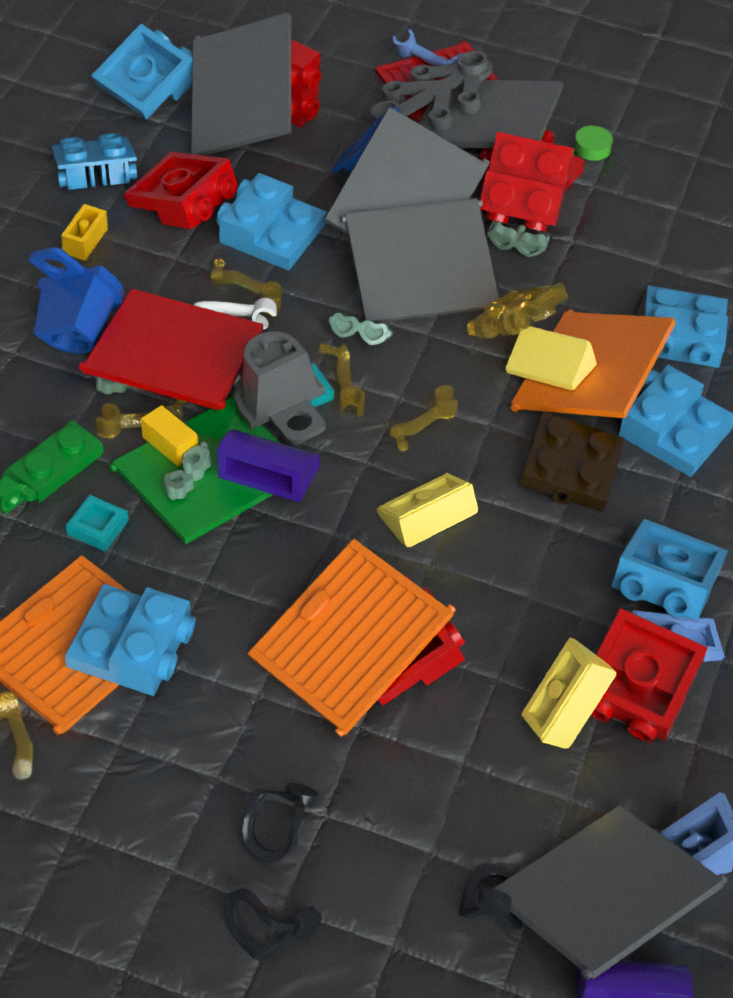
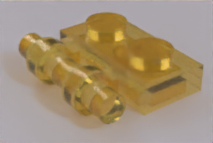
[467,283,569,339]

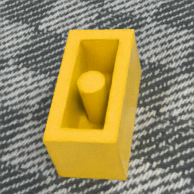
[61,204,108,261]
[141,405,198,466]

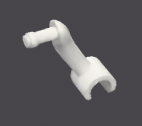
[194,298,277,329]

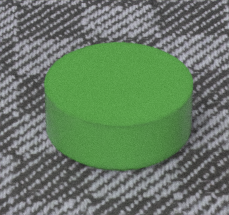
[574,126,613,161]

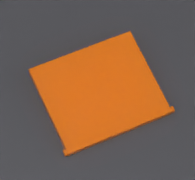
[510,309,676,418]
[247,539,456,737]
[0,555,130,735]

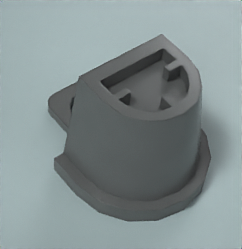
[234,331,326,445]

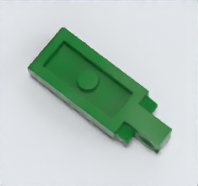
[0,420,104,515]

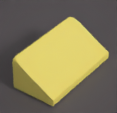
[505,325,597,391]
[376,473,478,547]
[521,638,616,748]

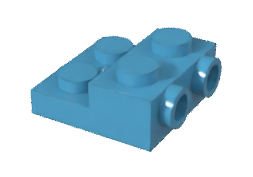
[91,24,193,120]
[217,173,327,271]
[643,286,728,368]
[618,365,733,477]
[611,519,728,621]
[65,584,196,696]

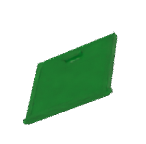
[109,397,280,545]

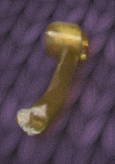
[210,258,282,314]
[319,343,365,417]
[390,385,458,451]
[95,399,186,438]
[0,691,33,780]

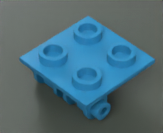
[51,133,137,190]

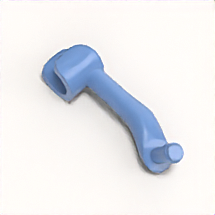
[393,29,463,66]

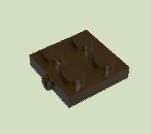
[519,412,625,512]

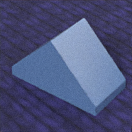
[659,792,733,875]

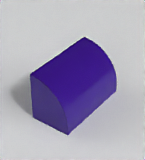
[217,429,320,503]
[577,960,694,998]

